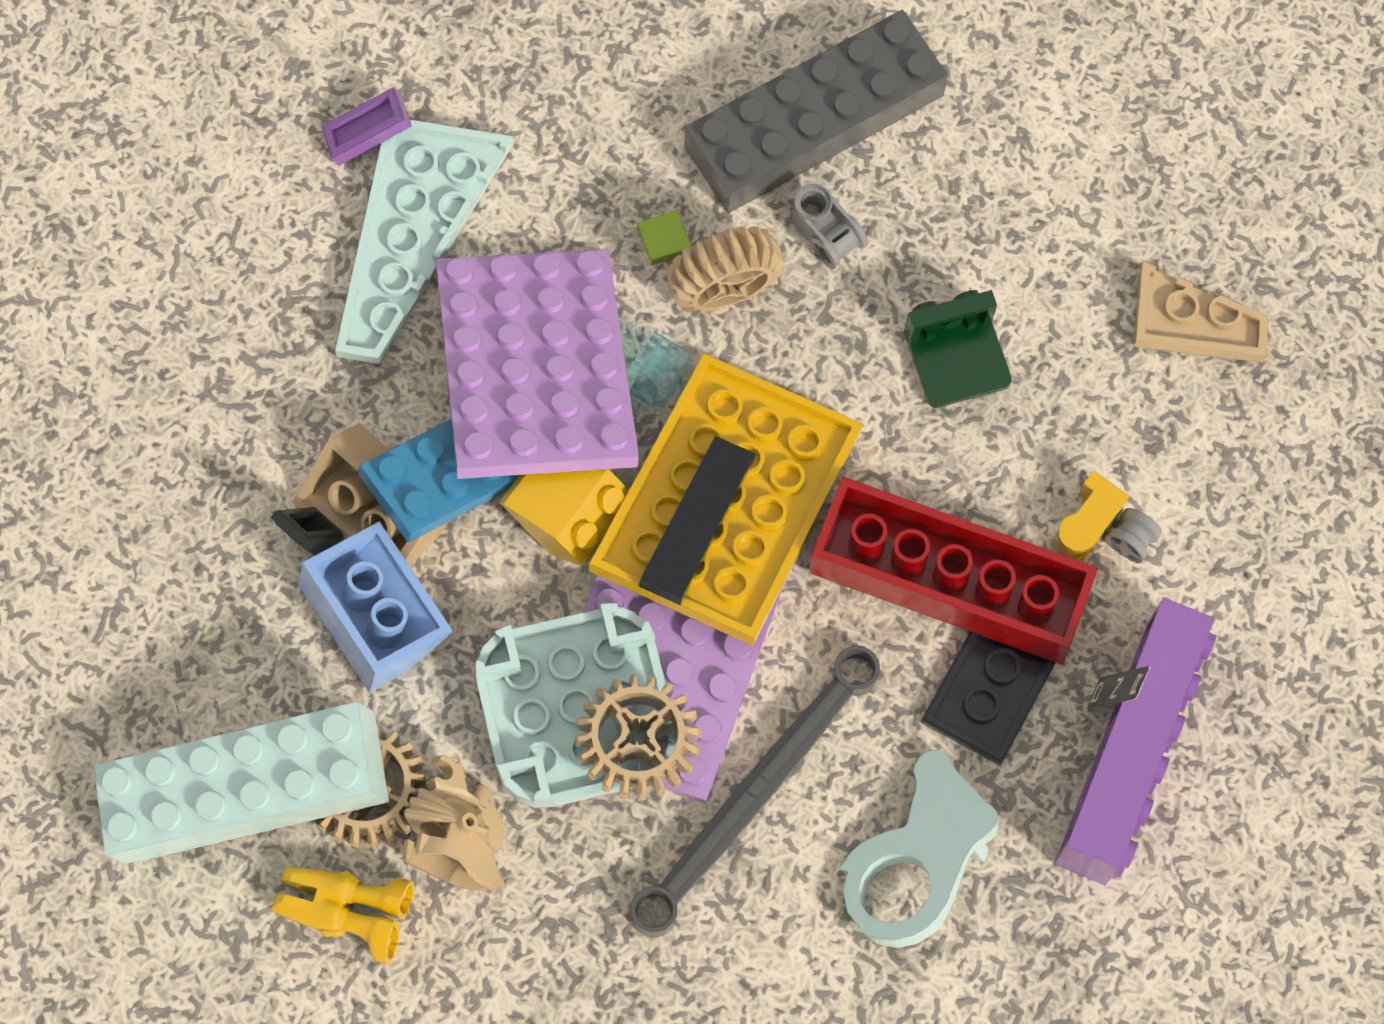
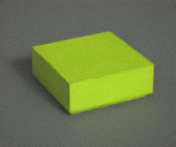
[637,210,692,265]

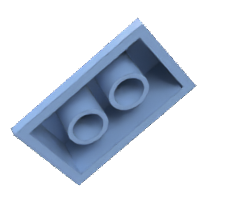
[298,522,452,693]

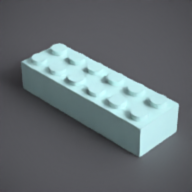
[94,702,389,864]

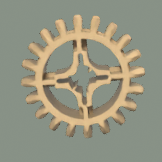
[667,226,784,314]
[575,674,701,801]
[318,726,429,849]

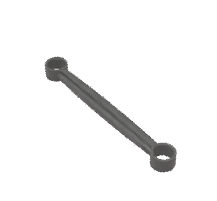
[631,646,880,938]

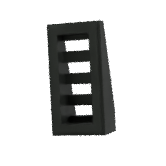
[271,507,344,556]

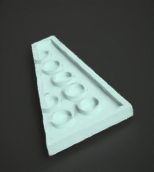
[335,120,514,364]

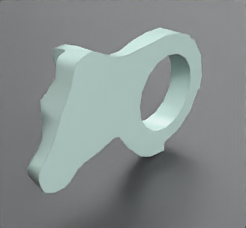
[839,750,1000,948]

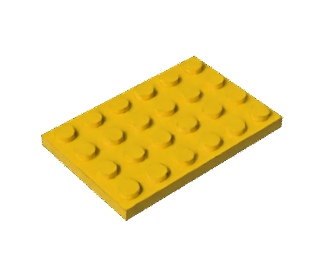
[589,353,863,646]

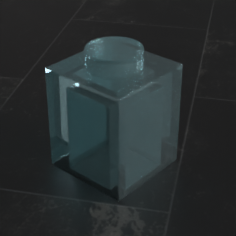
[627,331,692,409]

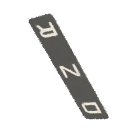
[1087,666,1150,709]

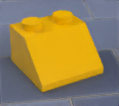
[499,469,629,566]

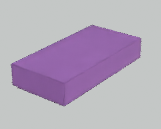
[321,87,412,166]

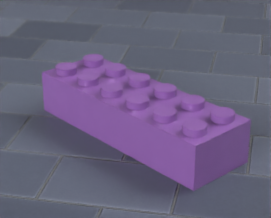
[1054,597,1217,886]

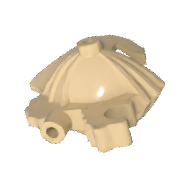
[403,754,505,891]

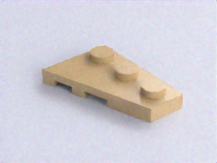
[1133,261,1269,363]

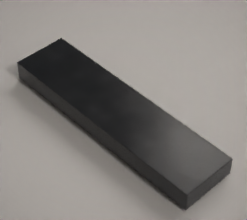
[639,436,756,605]

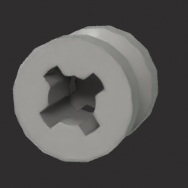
[1105,508,1162,563]

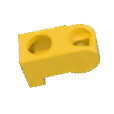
[1054,471,1130,560]

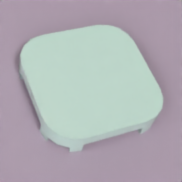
[476,603,677,808]

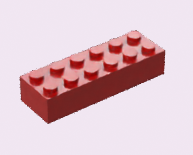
[809,476,1098,665]

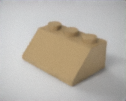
[292,423,448,566]

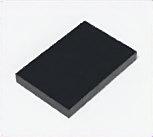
[920,632,1056,766]

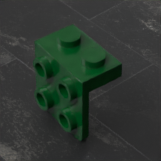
[904,290,1012,408]

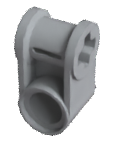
[791,183,868,269]

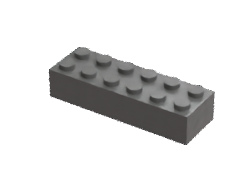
[684,9,948,214]

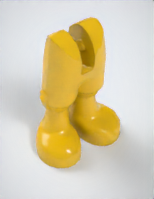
[271,866,414,964]

